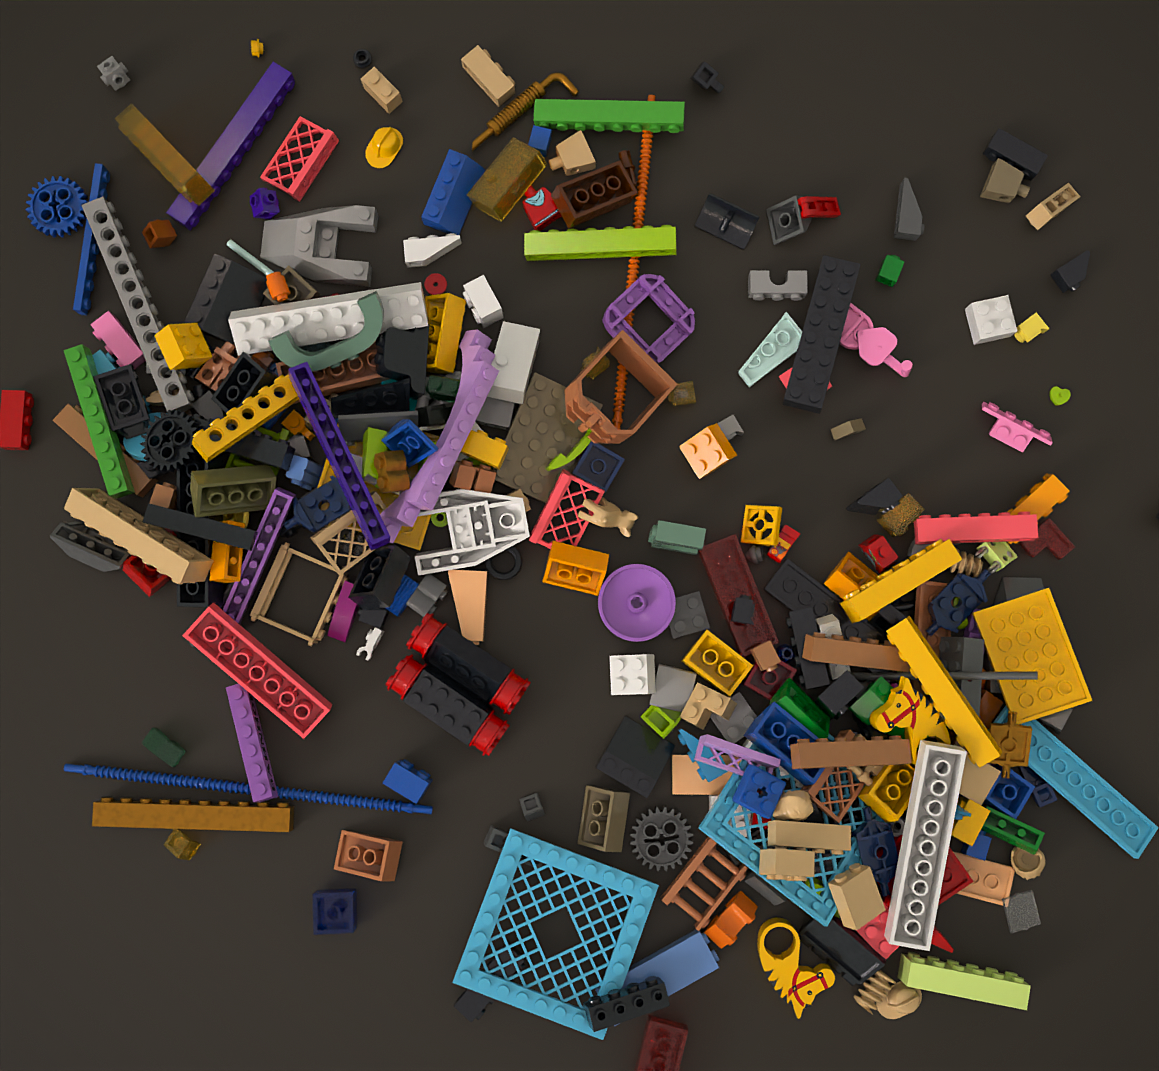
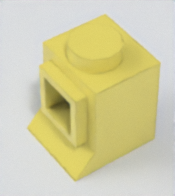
[1014,312,1049,343]

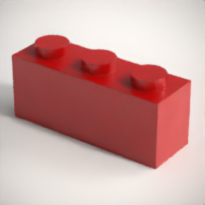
[0,390,34,450]

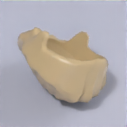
[773,790,813,822]
[1011,846,1046,880]

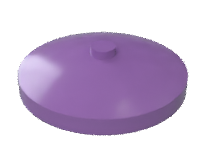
[598,564,676,642]

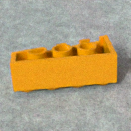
[1007,473,1069,544]

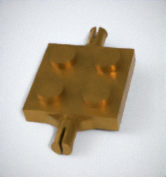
[989,711,1032,779]

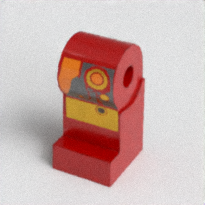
[766,524,800,563]

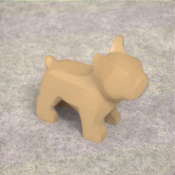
[578,497,638,537]

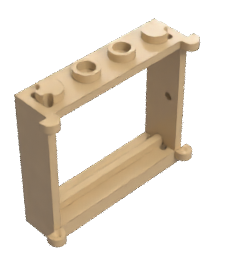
[250,542,349,647]

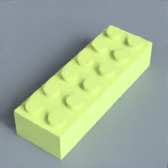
[898,952,1031,1010]

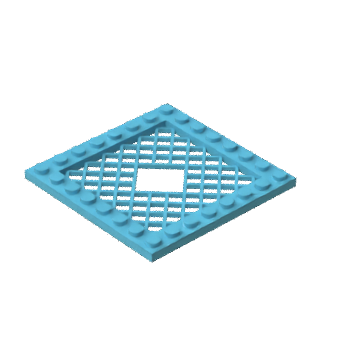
[698,733,886,926]
[452,828,659,1040]

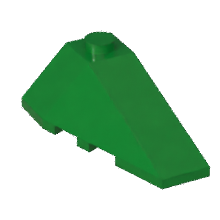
[849,676,931,751]

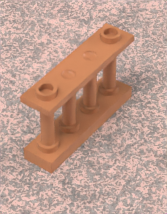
[660,836,748,931]

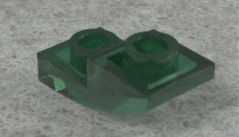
[142,727,186,767]

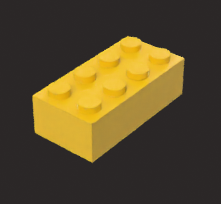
[858,751,918,823]

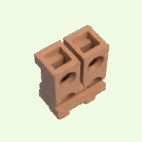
[195,341,240,392]

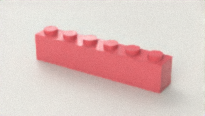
[914,512,1039,545]

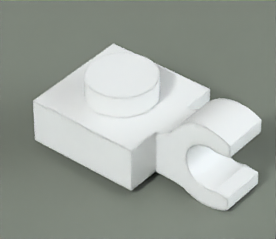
[356,627,385,661]

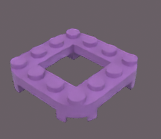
[602,274,695,364]

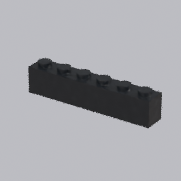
[189,413,296,471]

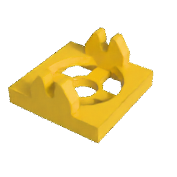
[741,505,782,547]

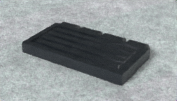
[799,916,886,986]

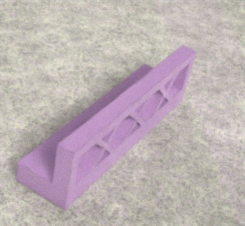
[694,734,781,776]

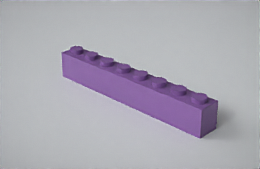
[223,487,296,624]

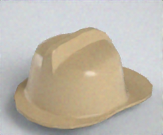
[876,981,922,1019]

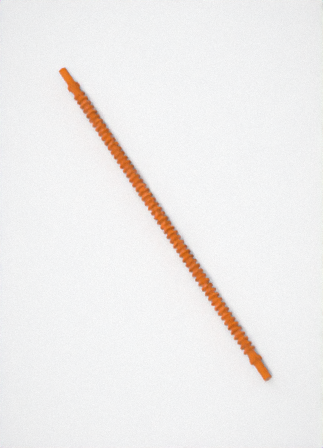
[612,95,655,430]

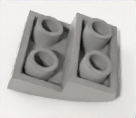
[649,664,697,712]

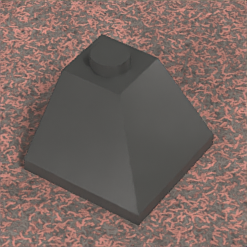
[766,195,812,245]

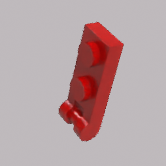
[797,196,841,219]

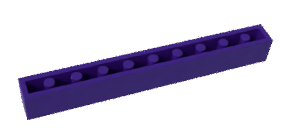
[166,61,295,230]
[288,362,390,551]

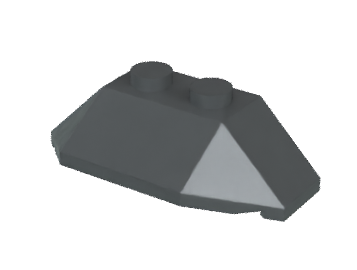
[50,521,131,572]

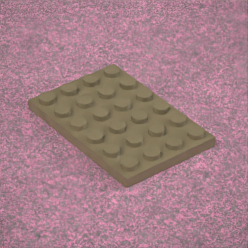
[492,372,603,509]

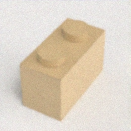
[361,67,403,114]

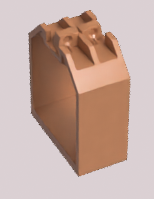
[564,330,677,444]

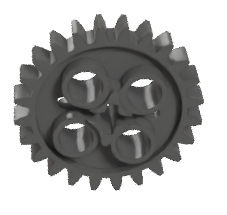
[630,806,693,871]

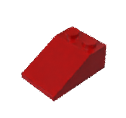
[122,529,177,597]

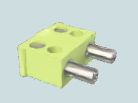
[975,542,1017,573]

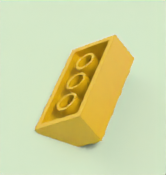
[425,293,466,374]

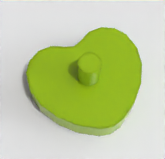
[1049,386,1071,405]

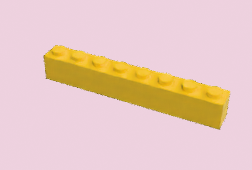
[886,616,1002,768]

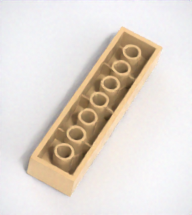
[64,488,214,585]

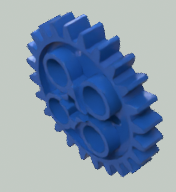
[26,176,88,238]

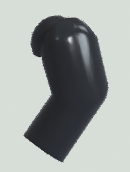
[890,598,915,612]

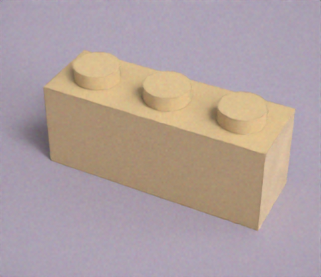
[461,45,515,107]

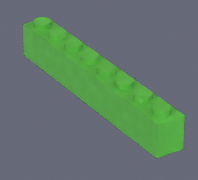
[533,99,685,133]
[64,344,135,499]

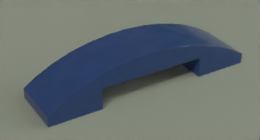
[1017,766,1058,807]

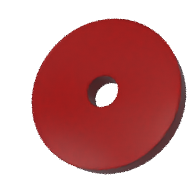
[424,273,447,295]

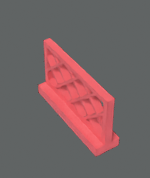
[260,116,339,202]
[529,469,605,549]

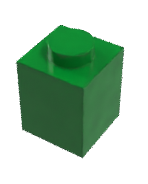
[875,255,905,287]

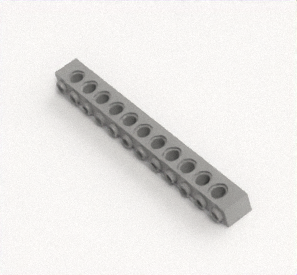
[82,196,194,412]

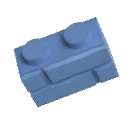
[286,455,324,491]

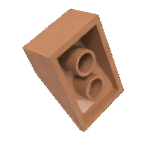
[334,830,402,881]

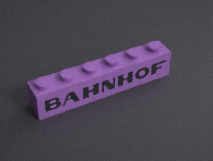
[226,684,278,803]

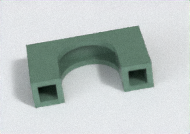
[648,520,706,555]

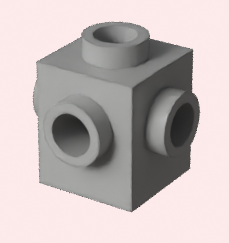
[97,56,130,91]

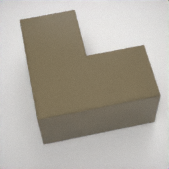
[830,418,866,440]

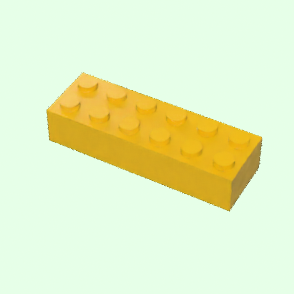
[840,539,962,623]

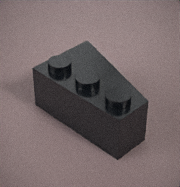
[815,670,864,721]

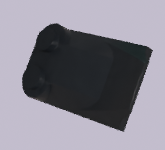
[93,364,150,439]

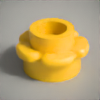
[251,39,263,58]

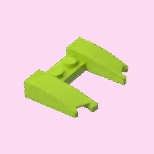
[362,427,437,489]

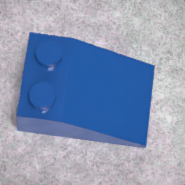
[381,419,439,468]

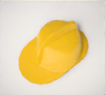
[366,127,403,168]

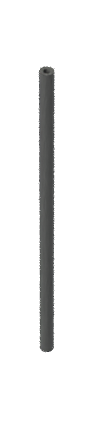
[834,671,1038,680]

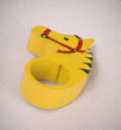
[869,676,951,766]
[757,918,835,1019]

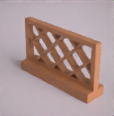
[800,730,871,823]

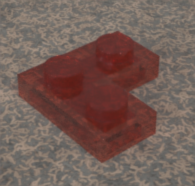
[1019,518,1075,560]

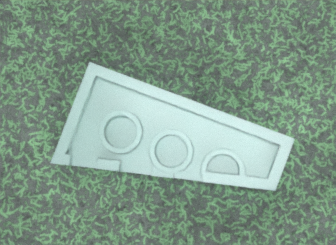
[738,312,802,388]

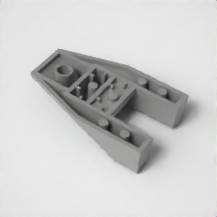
[260,205,378,287]

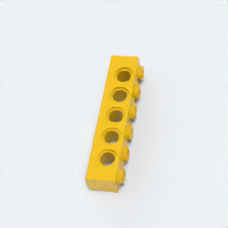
[192,374,299,463]

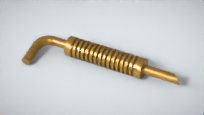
[472,73,579,152]

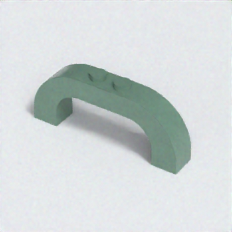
[268,291,384,371]

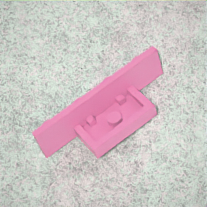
[982,402,1053,452]

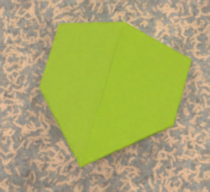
[641,705,682,739]

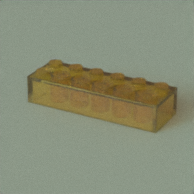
[115,103,215,206]

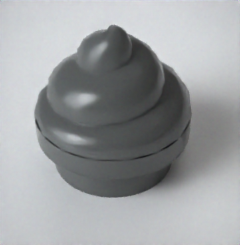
[744,545,765,564]

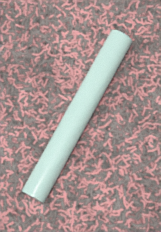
[226,239,274,276]

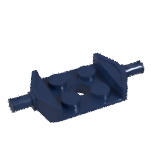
[283,475,352,533]
[925,569,991,637]
[851,806,899,896]

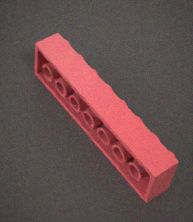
[182,602,333,739]

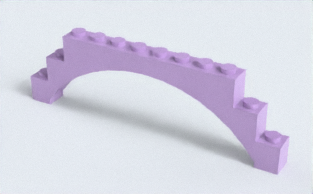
[380,330,499,543]

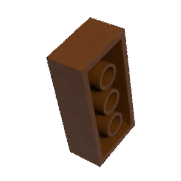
[551,160,638,228]

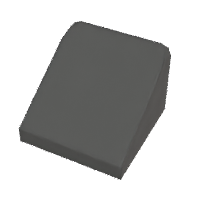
[519,793,545,821]

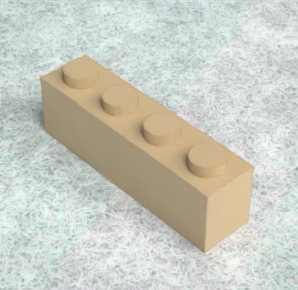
[768,820,851,855]

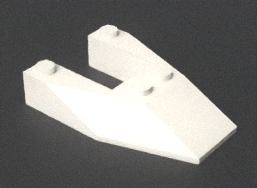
[415,489,530,575]

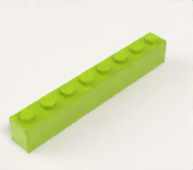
[524,225,677,261]

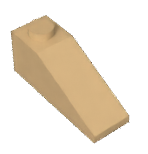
[1026,183,1080,230]

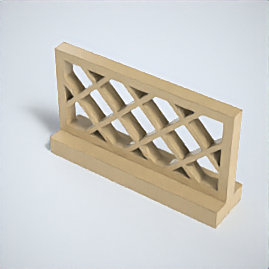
[310,491,402,576]

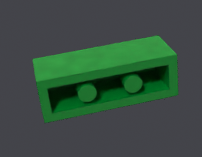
[981,806,1045,855]

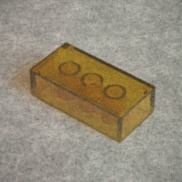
[467,137,547,222]

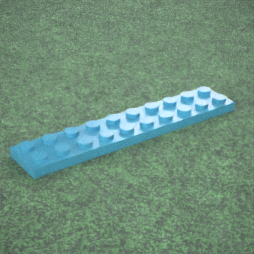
[988,705,1159,859]

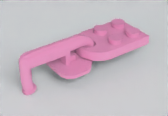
[839,302,913,377]

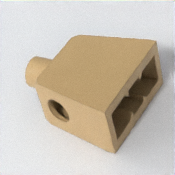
[549,130,596,176]

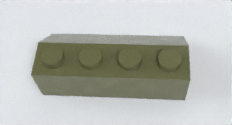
[190,465,276,517]

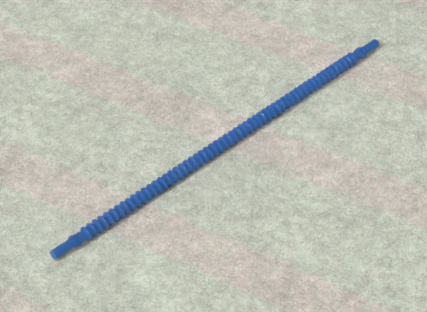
[64,764,433,814]

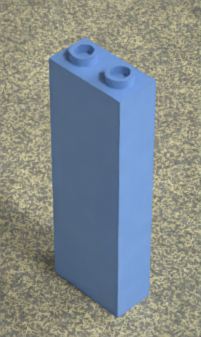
[595,929,720,1026]

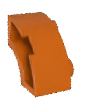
[704,891,758,949]

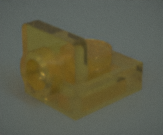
[163,829,200,860]

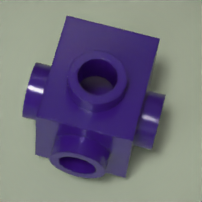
[250,188,280,219]

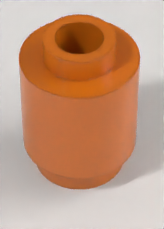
[266,272,291,302]

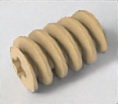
[950,548,983,578]
[853,970,896,1015]

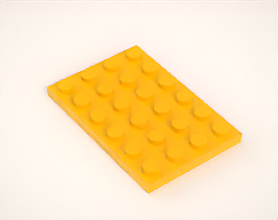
[972,588,1092,725]

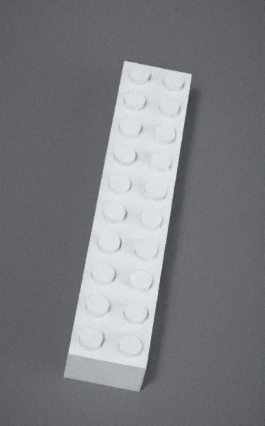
[228,282,428,356]
[884,740,967,951]

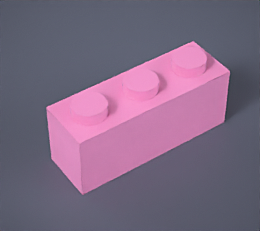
[91,311,146,370]

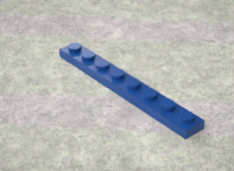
[73,163,110,315]

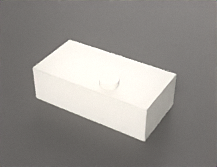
[487,321,540,404]

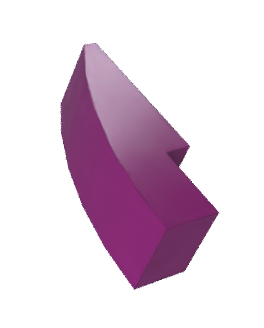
[327,581,360,642]

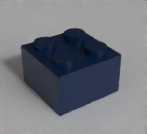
[572,441,625,493]

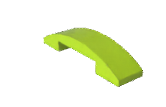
[545,429,592,471]

